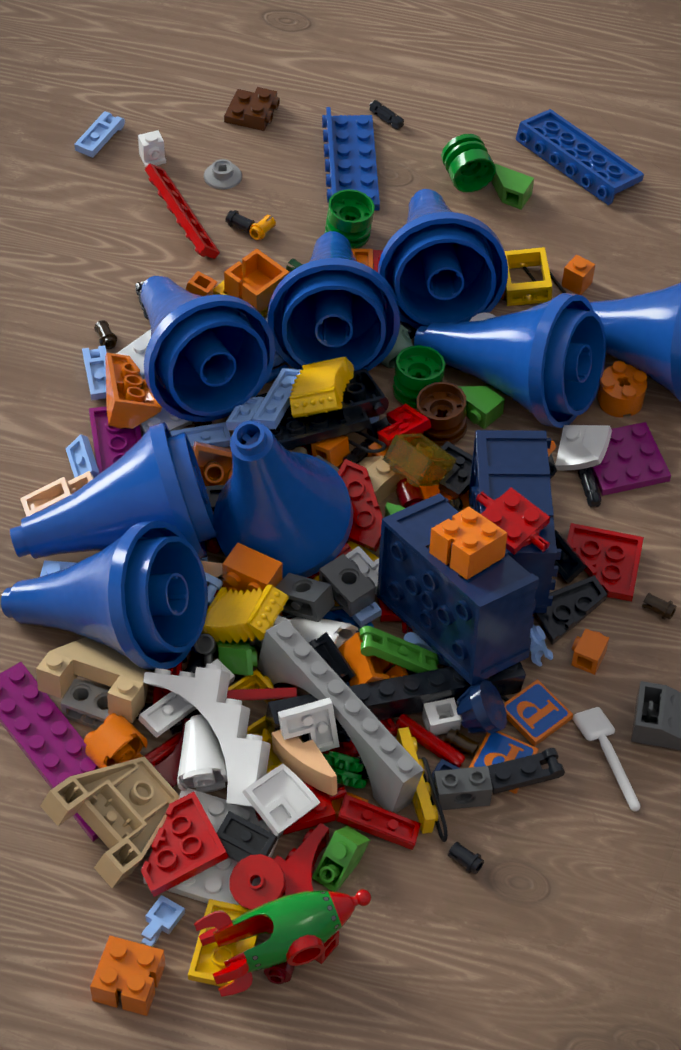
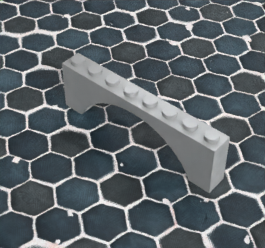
[257,619,424,813]

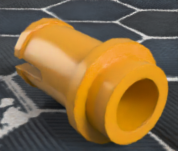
[249,215,276,240]

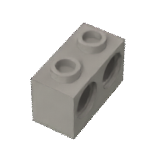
[61,678,110,729]

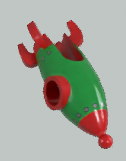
[194,889,371,997]

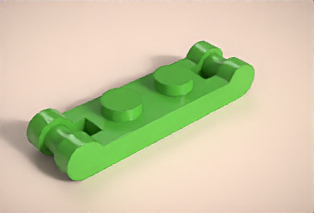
[360,626,439,673]

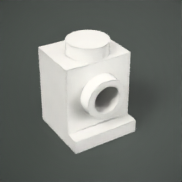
[138,130,166,167]
[422,698,463,735]

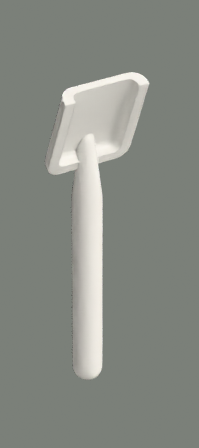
[572,707,640,812]

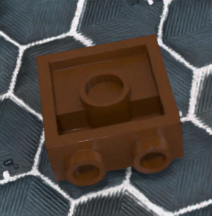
[224,87,280,131]

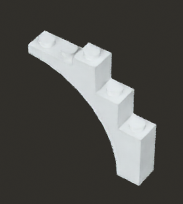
[143,664,271,808]

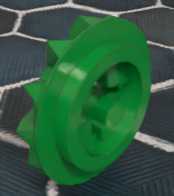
[323,750,364,773]
[331,766,367,789]

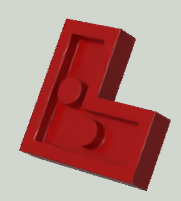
[377,404,432,449]

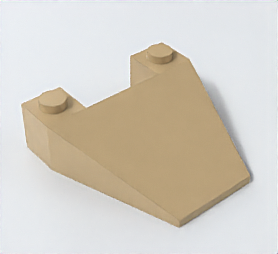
[36,637,152,723]
[40,756,180,888]

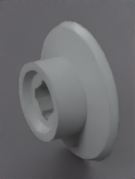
[203,159,242,190]

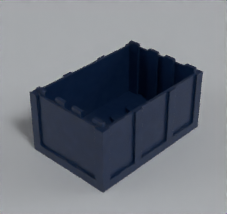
[468,430,561,613]
[377,493,539,686]

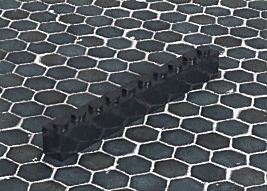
[265,662,526,739]

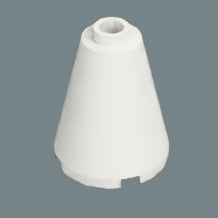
[291,617,359,648]
[177,715,228,793]

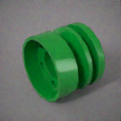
[441,134,496,192]
[325,189,375,249]
[392,345,445,408]

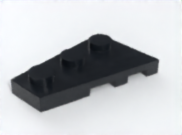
[533,575,607,645]

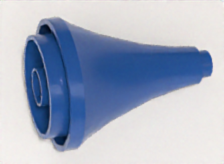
[378,189,508,329]
[268,231,400,371]
[141,276,275,422]
[590,283,681,402]
[414,293,606,428]
[213,421,353,579]
[10,422,218,559]
[1,521,208,670]

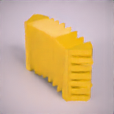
[289,356,354,418]
[201,585,289,644]

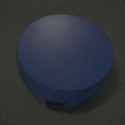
[456,680,507,734]

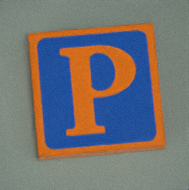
[504,679,573,747]
[469,731,539,794]

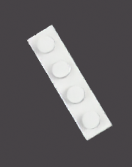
[138,659,235,738]

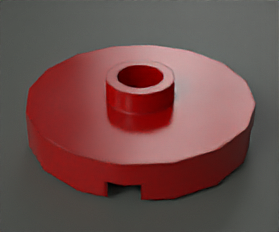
[230,854,286,910]

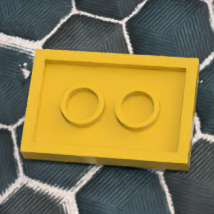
[188,899,258,992]

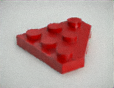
[337,459,383,552]
[567,523,644,602]
[141,791,229,897]

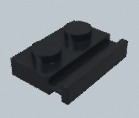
[217,811,278,863]

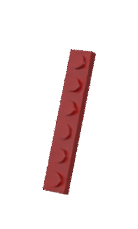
[144,163,220,259]

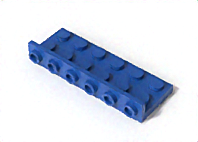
[322,107,380,211]
[516,109,644,205]

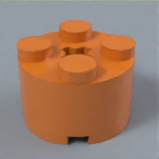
[597,361,647,417]
[84,713,148,769]

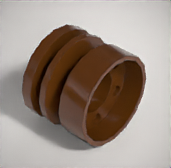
[417,382,467,446]

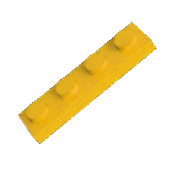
[396,727,438,834]

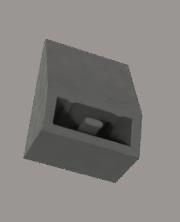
[631,681,681,750]

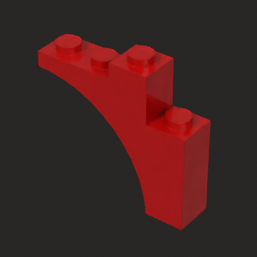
[260,823,339,964]

